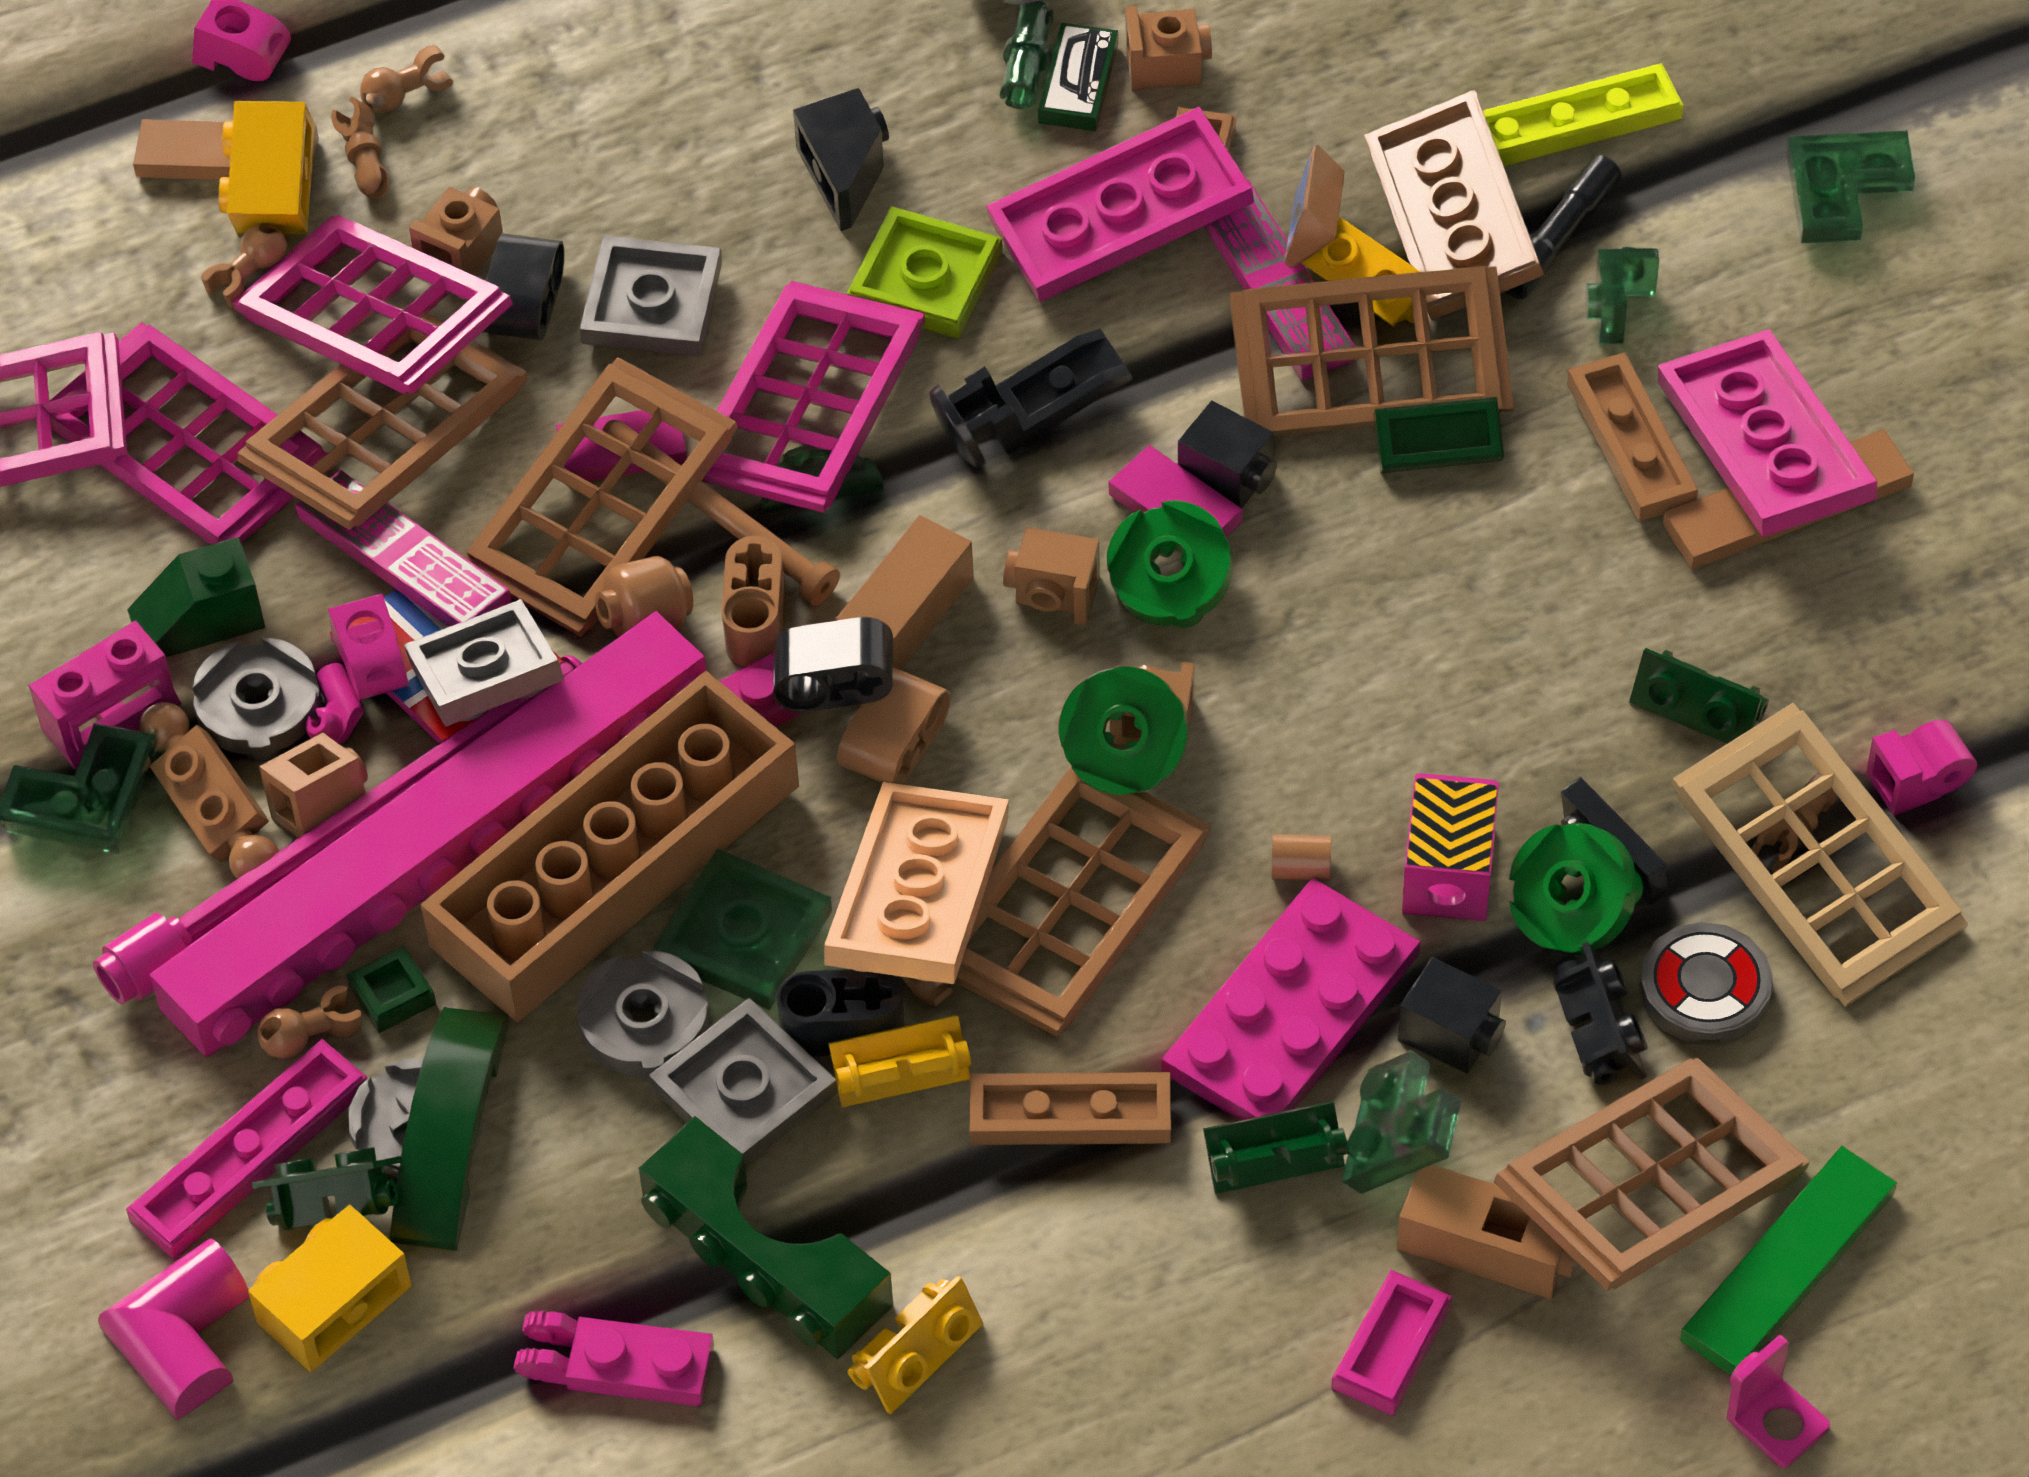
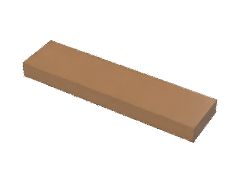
[1663,429,1914,570]

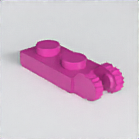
[513,1310,714,1407]

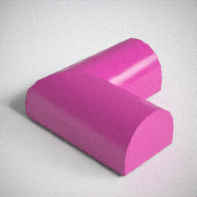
[98,1238,249,1421]

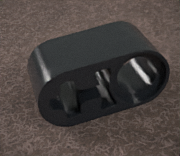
[482,233,565,340]
[773,617,893,712]
[777,969,905,1056]

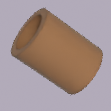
[1272,834,1331,881]

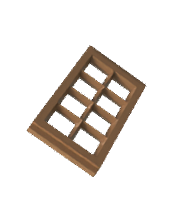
[1229,266,1514,436]
[237,313,527,530]
[466,357,738,638]
[955,766,1211,1038]
[1494,1057,1810,1291]

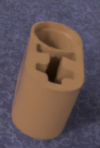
[721,536,786,668]
[837,667,951,785]

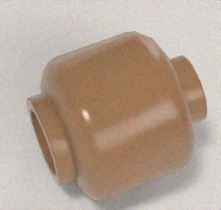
[595,556,694,638]

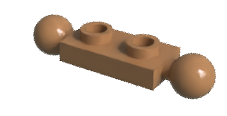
[139,702,279,879]

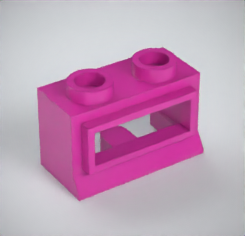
[28,620,181,769]

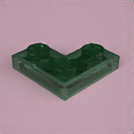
[1786,130,1915,244]
[1341,1051,1461,1194]

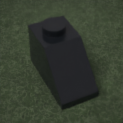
[793,87,889,231]

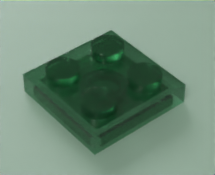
[654,848,832,1010]

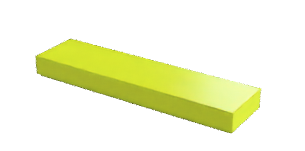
[1483,63,1684,166]

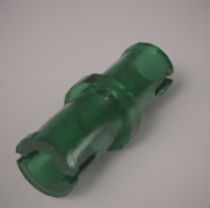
[1000,1,1054,109]

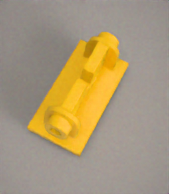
[1302,216,1421,327]
[828,1015,971,1108]
[847,1276,984,1414]

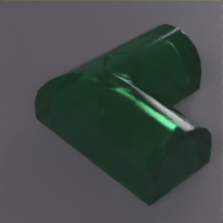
[0,723,157,854]

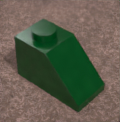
[127,537,266,658]

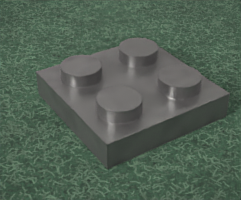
[580,236,722,357]
[404,599,564,727]
[649,998,838,1166]

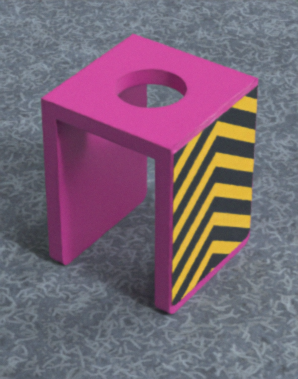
[1402,773,1499,921]

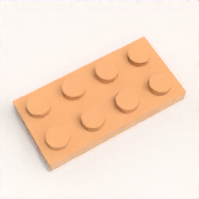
[824,782,1009,984]

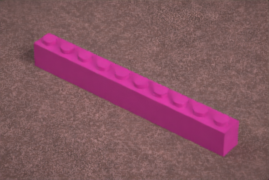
[149,611,706,1058]

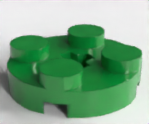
[1106,500,1233,628]
[1058,666,1189,795]
[1509,823,1643,956]

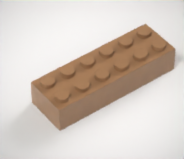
[421,671,799,1023]

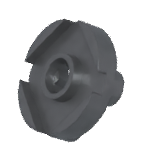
[193,638,322,762]
[577,951,710,1082]

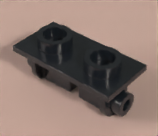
[1553,941,1648,1085]

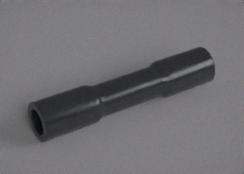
[1504,155,1622,299]

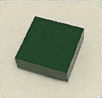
[346,945,437,1033]

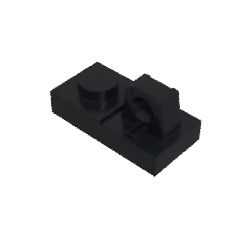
[1561,776,1668,905]

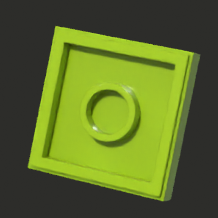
[846,206,1003,339]

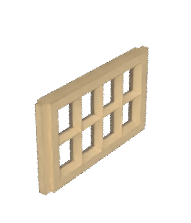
[1670,703,1969,1007]

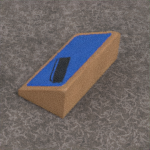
[1284,145,1345,268]

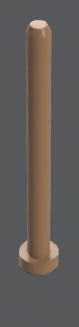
[602,420,840,606]

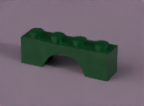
[638,1116,894,1360]

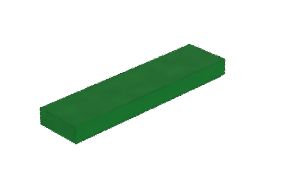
[1680,1145,1897,1376]

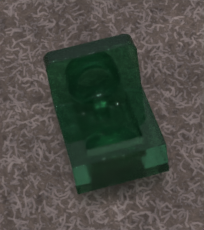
[1585,247,1660,344]

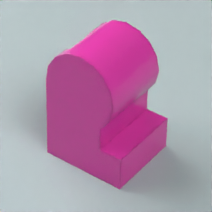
[192,0,291,81]
[328,593,408,700]
[1866,719,1977,816]

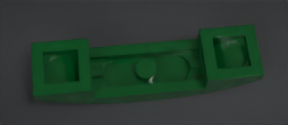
[390,1007,509,1251]

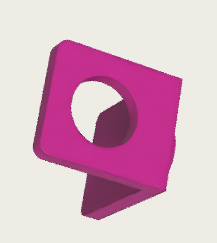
[1726,1335,1830,1468]

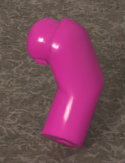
[305,663,364,745]

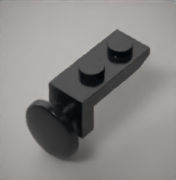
[930,328,1133,467]

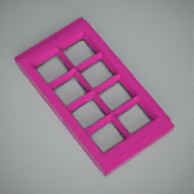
[232,215,513,395]
[702,281,925,513]
[49,322,328,545]
[0,332,127,487]

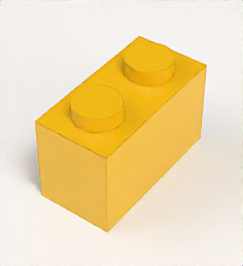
[219,101,315,235]
[248,1204,412,1373]

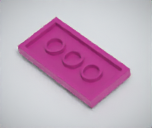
[986,107,1254,303]
[1658,329,1877,537]
[1162,877,1420,1121]

